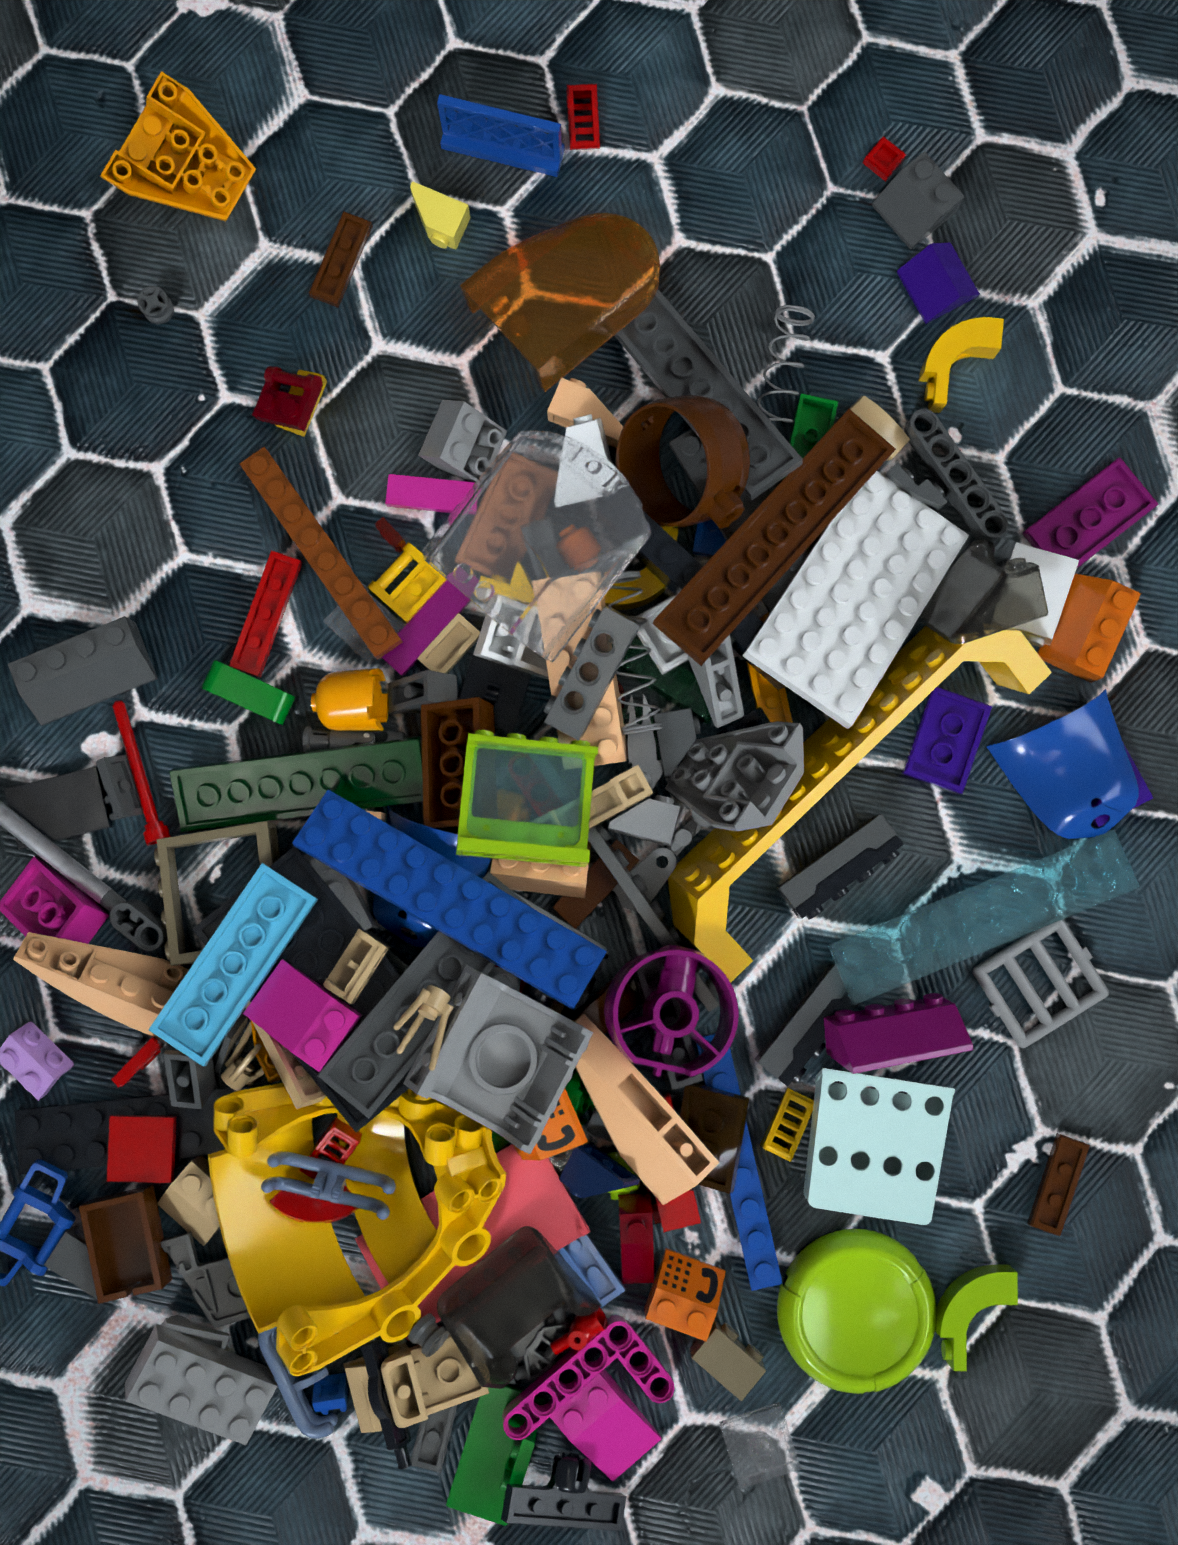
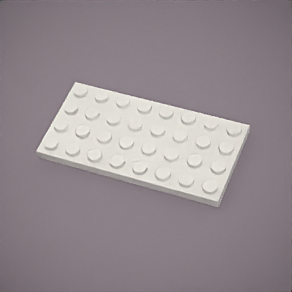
[742,471,969,729]

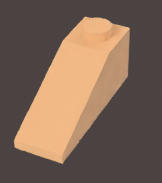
[547,377,623,448]

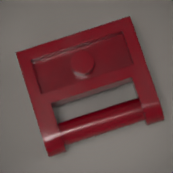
[252,366,323,432]

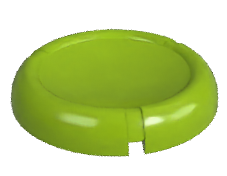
[777,1229,937,1394]

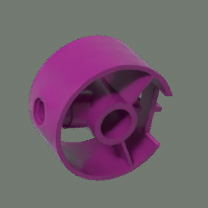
[604,944,739,1077]

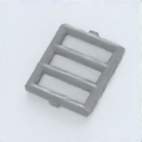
[973,916,1109,1048]

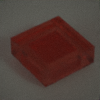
[375,517,406,553]

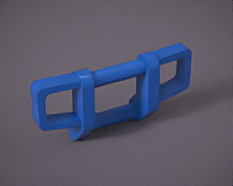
[0,1159,76,1286]

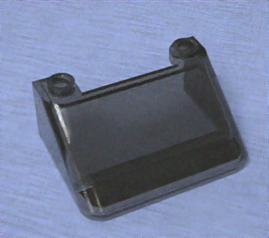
[918,539,1048,644]
[437,1226,602,1389]

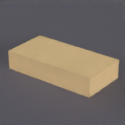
[417,613,480,674]

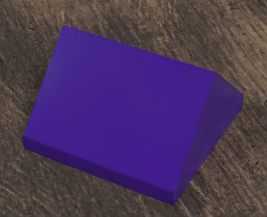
[896,242,980,324]

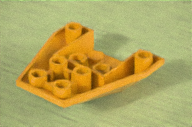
[100,71,256,221]

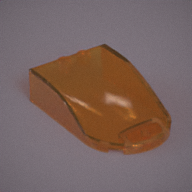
[460,213,660,392]

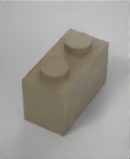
[690,1319,766,1401]

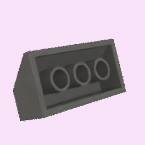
[8,616,158,726]

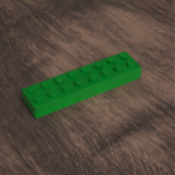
[780,394,838,550]

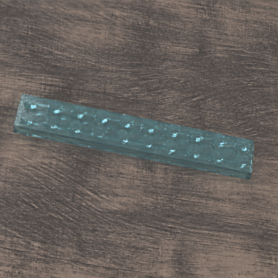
[828,829,1140,1005]

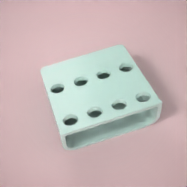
[804,1068,955,1225]

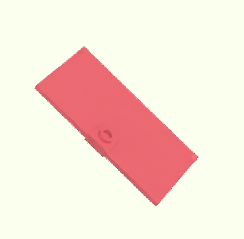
[355,1144,591,1341]

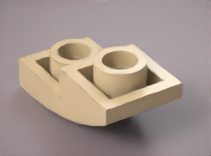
[850,396,910,461]

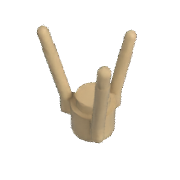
[393,985,454,1071]
[221,1021,264,1091]

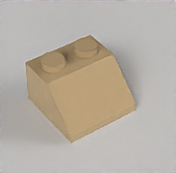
[157,1156,220,1246]

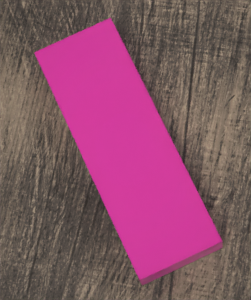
[385,474,481,515]

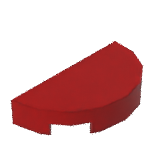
[111,1037,163,1088]

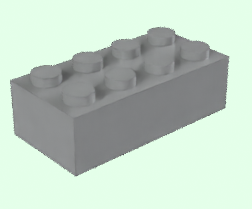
[125,1324,277,1445]

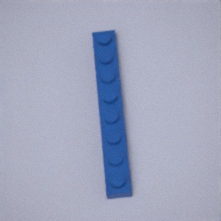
[696,1033,783,1291]

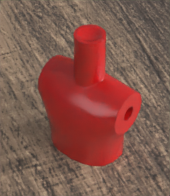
[550,1304,608,1355]

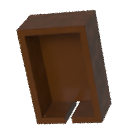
[79,1185,172,1304]

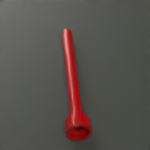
[113,700,171,845]

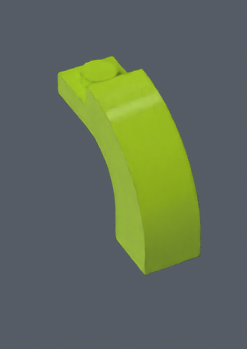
[935,1264,1018,1371]

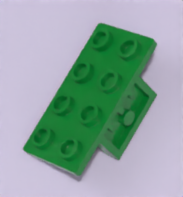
[446,1379,546,1526]

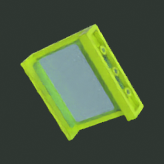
[456,730,598,867]

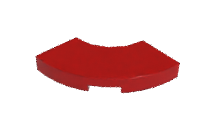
[269,1185,359,1224]

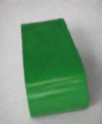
[201,660,296,725]

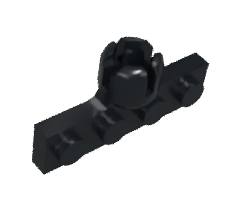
[501,1452,627,1531]

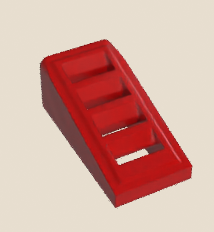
[566,84,600,150]
[299,1117,362,1180]

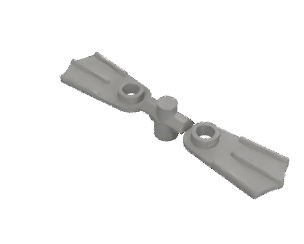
[613,811,712,913]

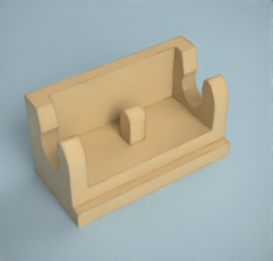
[323,929,389,1004]

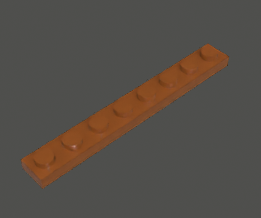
[240,446,403,660]

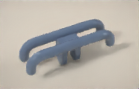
[261,1151,396,1220]
[258,1327,338,1439]

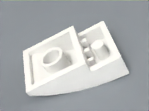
[473,595,549,680]

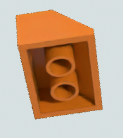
[1037,574,1141,683]

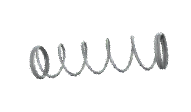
[757,305,815,423]
[600,571,663,735]

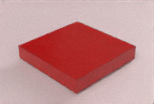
[107,1115,177,1183]

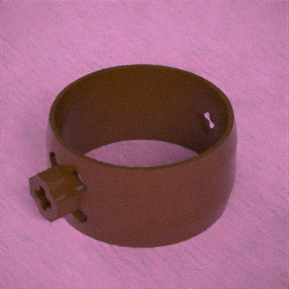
[616,395,750,529]

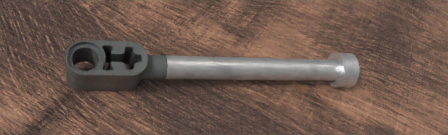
[0,801,168,951]

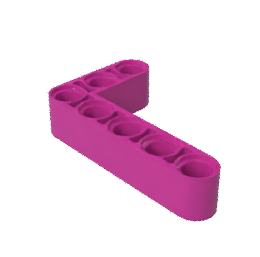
[502,1315,675,1440]

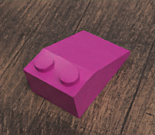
[0,856,109,944]
[243,959,363,1072]
[550,1369,662,1481]

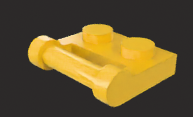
[367,542,449,623]

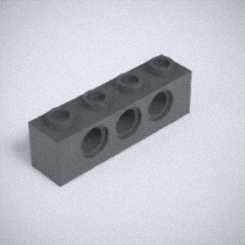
[544,606,641,741]
[632,956,703,1090]

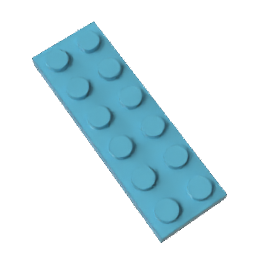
[148,863,318,1067]

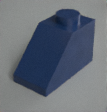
[559,1143,640,1198]

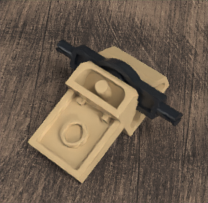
[343,1328,489,1470]

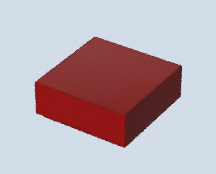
[863,136,907,182]

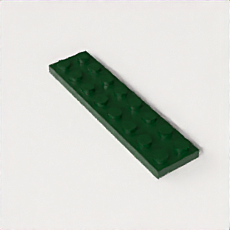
[169,737,423,832]

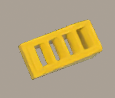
[760,1087,814,1162]

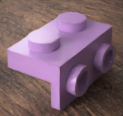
[0,1022,74,1101]

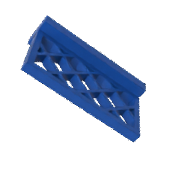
[437,94,565,177]

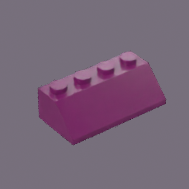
[824,993,973,1074]

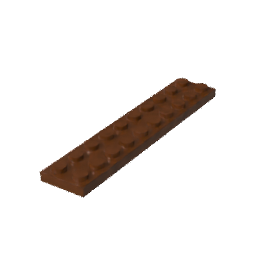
[652,409,896,666]

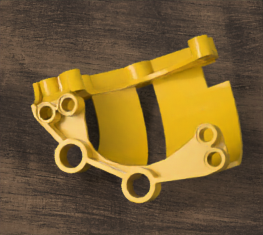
[208,1083,506,1376]

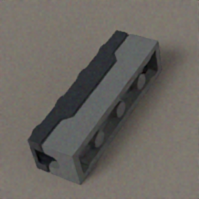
[776,814,904,920]
[755,961,867,1087]

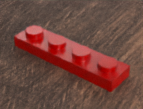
[229,550,302,678]

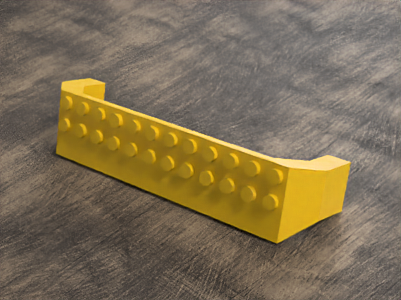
[668,618,1052,983]

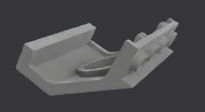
[403,965,593,1154]

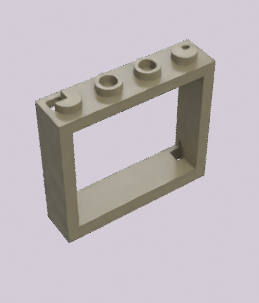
[154,821,280,966]

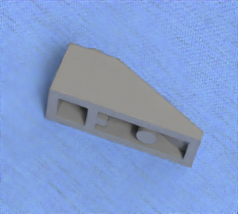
[688,635,744,728]

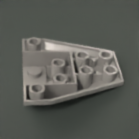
[665,721,804,832]

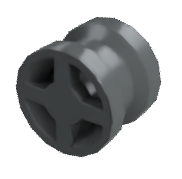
[137,286,174,324]
[408,1313,450,1357]

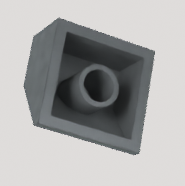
[872,151,965,250]

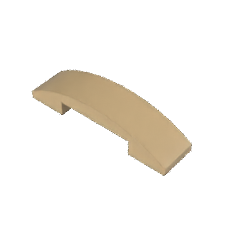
[530,765,654,829]

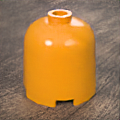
[311,668,389,731]

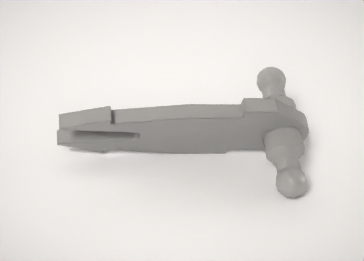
[626,694,663,790]

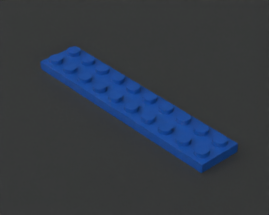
[292,790,607,1010]

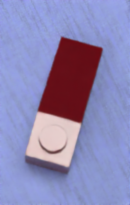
[618,1193,654,1284]

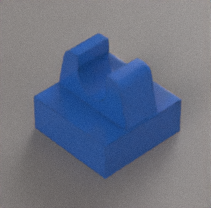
[312,1373,349,1415]

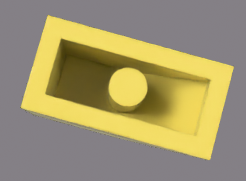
[410,181,471,250]

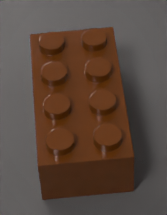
[421,697,498,833]

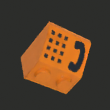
[514,1088,588,1161]
[644,1248,726,1342]

